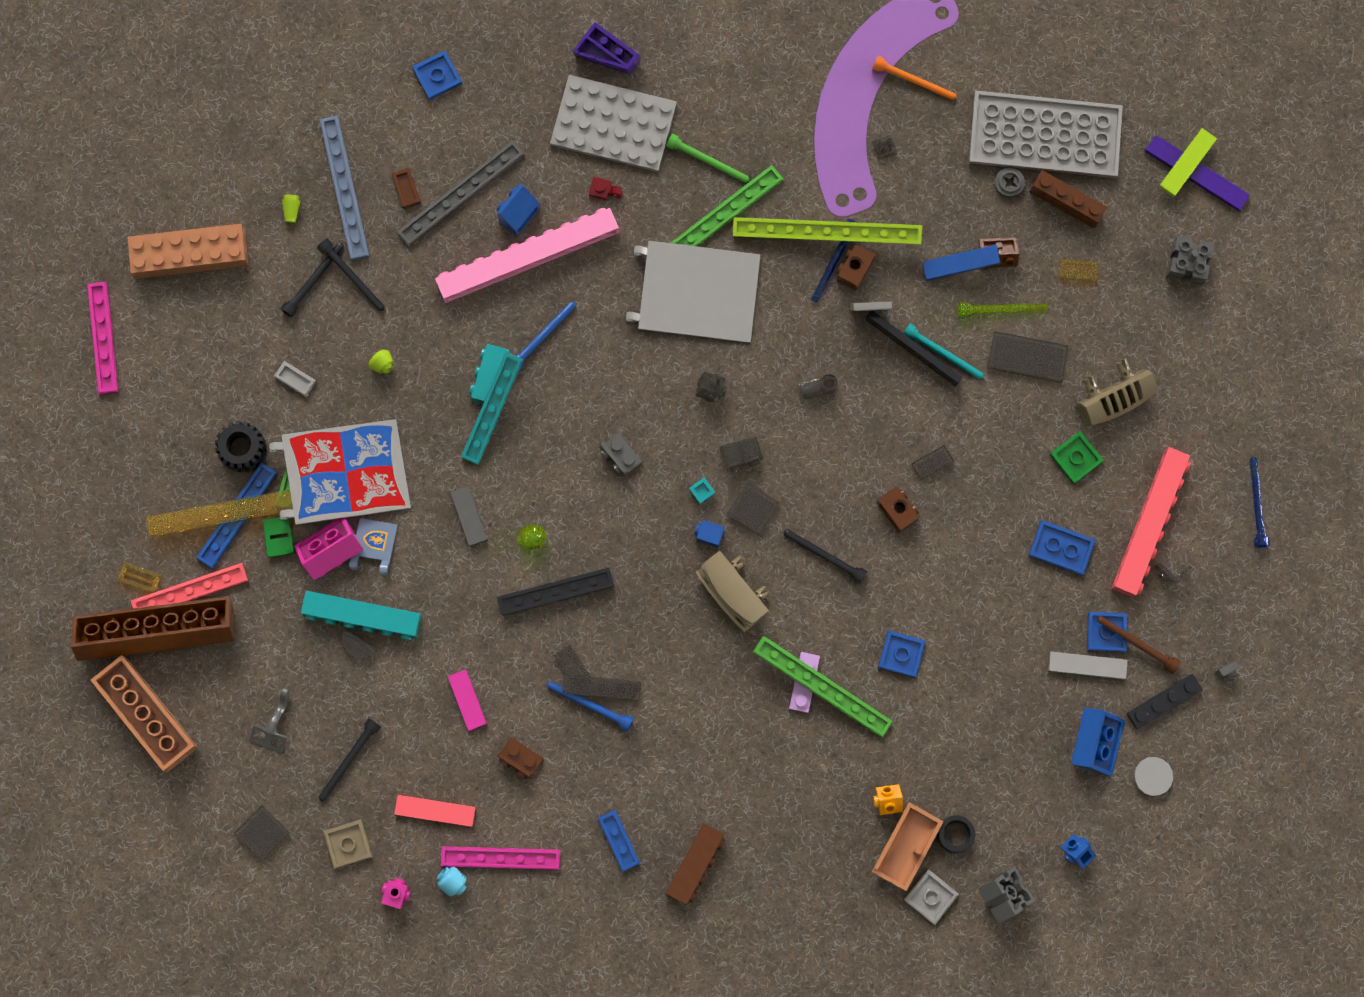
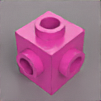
[381,878,411,909]

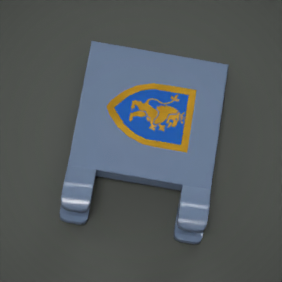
[349,518,398,576]

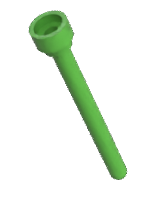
[666,133,749,183]

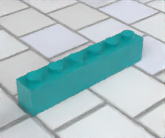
[301,591,422,641]

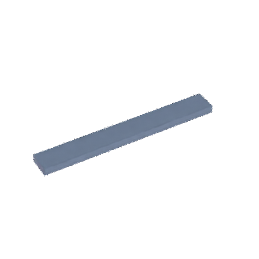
[320,115,370,261]

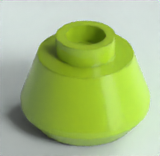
[369,349,393,374]

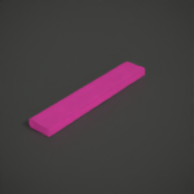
[87,282,119,395]
[441,846,560,870]

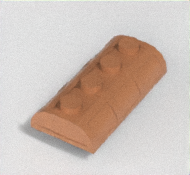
[871,802,944,891]

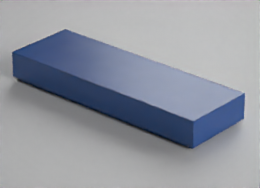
[598,810,640,872]

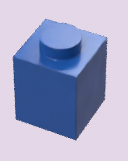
[694,520,725,548]

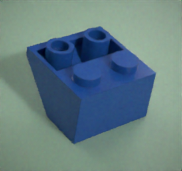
[497,184,540,236]

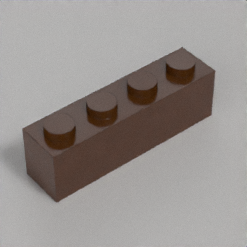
[1029,170,1107,229]
[665,823,726,905]

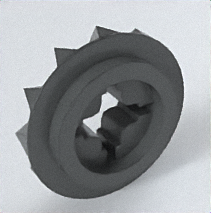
[994,168,1025,197]

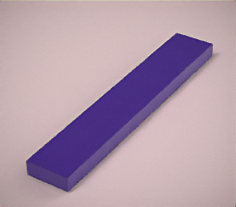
[1145,135,1250,211]

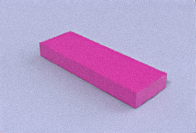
[448,669,487,731]

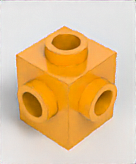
[873,784,904,815]

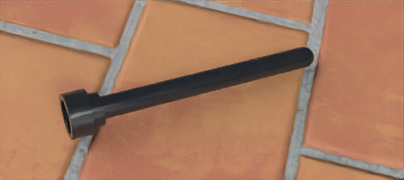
[317,238,385,311]
[280,243,344,318]
[784,530,868,584]
[319,718,381,801]

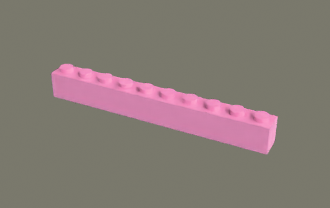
[435,208,619,303]

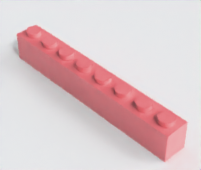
[1111,447,1191,598]

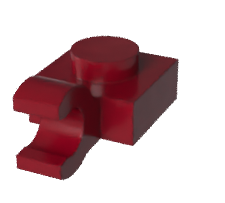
[589,177,623,200]

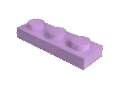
[789,652,820,713]

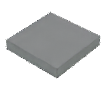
[850,301,892,311]
[904,869,959,925]

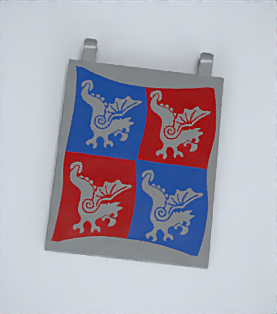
[269,419,411,525]

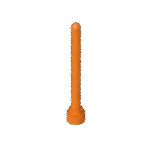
[872,56,957,100]

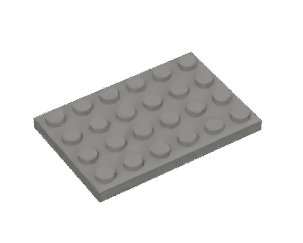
[550,75,677,172]

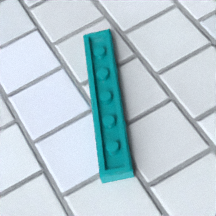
[461,352,524,465]

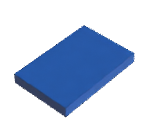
[1028,520,1095,576]

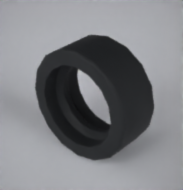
[937,815,976,853]

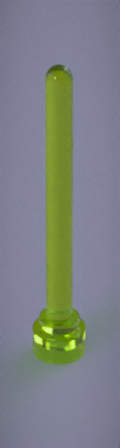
[958,302,1048,317]

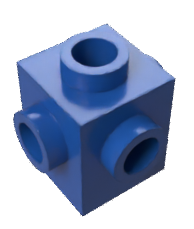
[1060,834,1096,870]

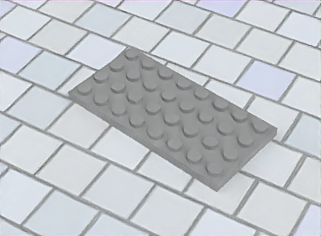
[969,90,1123,178]

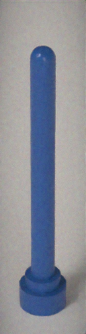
[515,302,576,370]
[547,682,634,732]

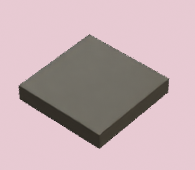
[323,819,373,869]

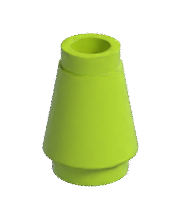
[282,195,301,223]

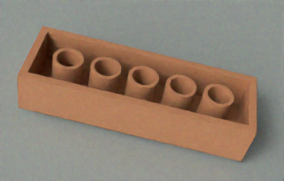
[128,224,248,279]
[91,655,199,773]

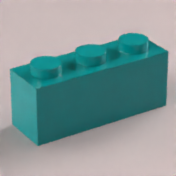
[469,344,510,404]

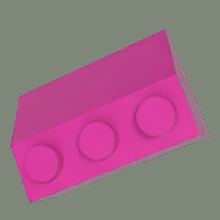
[294,518,363,580]

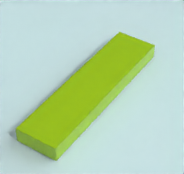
[1159,128,1217,197]

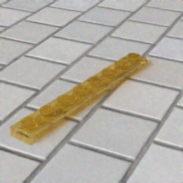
[146,490,293,537]

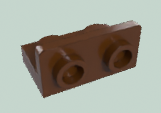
[978,237,1020,268]
[497,737,544,779]

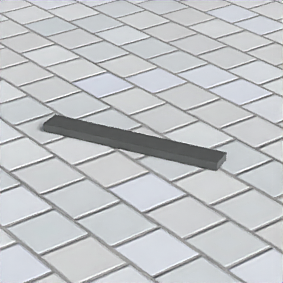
[397,140,525,247]

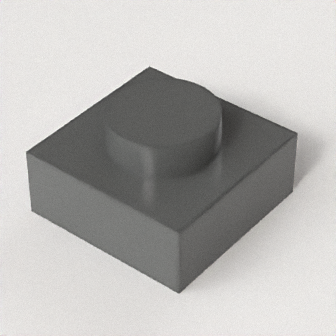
[1215,661,1239,679]

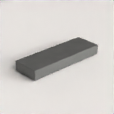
[450,486,488,547]

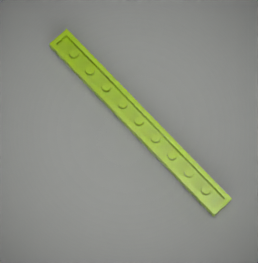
[733,217,922,245]

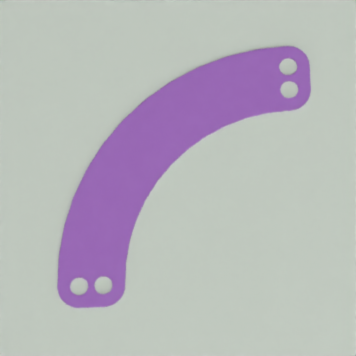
[814,0,959,217]

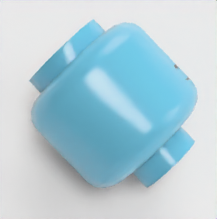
[437,867,466,896]

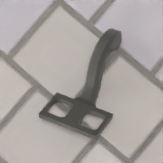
[250,687,290,753]

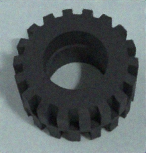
[215,421,267,472]

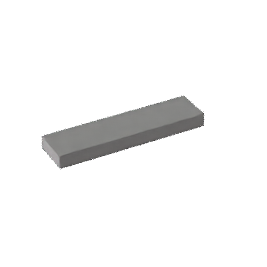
[1048,652,1127,680]

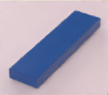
[923,245,1001,281]

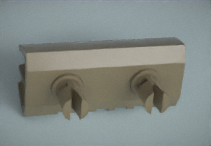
[1075,358,1158,425]
[696,551,770,632]

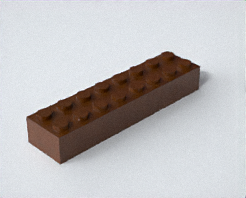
[71,596,234,661]

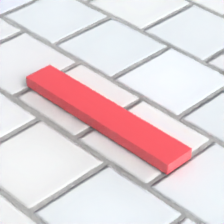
[131,563,249,609]

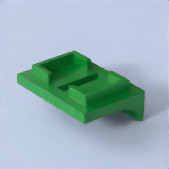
[263,517,295,558]

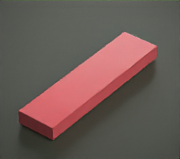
[394,795,476,827]

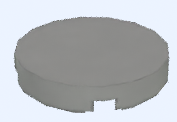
[1133,757,1173,796]

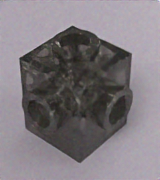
[695,372,727,402]

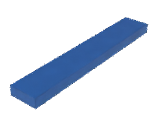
[196,462,278,569]

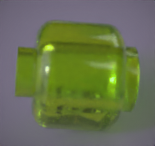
[517,523,547,551]

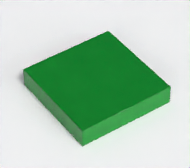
[1049,431,1104,484]

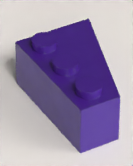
[572,22,641,74]

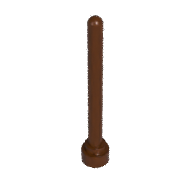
[1097,616,1181,674]

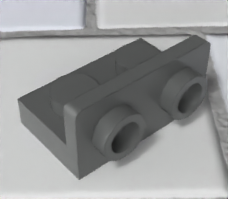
[600,433,642,477]

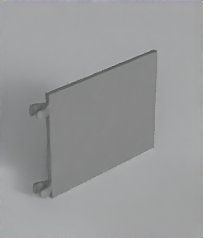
[626,241,760,343]

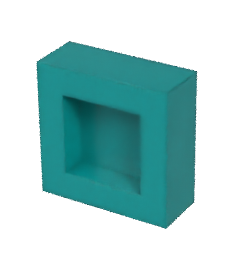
[689,477,716,504]

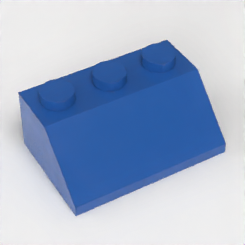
[1071,708,1125,776]

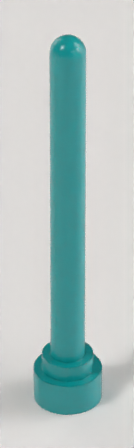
[904,323,984,379]

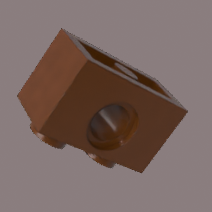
[836,244,876,291]
[876,487,919,533]

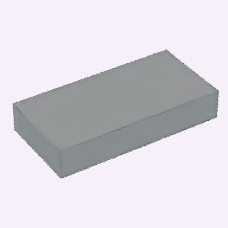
[274,361,317,397]

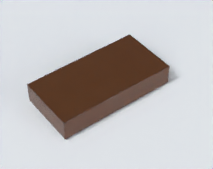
[391,168,421,209]

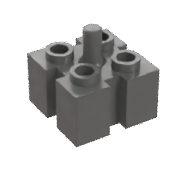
[1166,236,1214,285]
[978,866,1035,923]

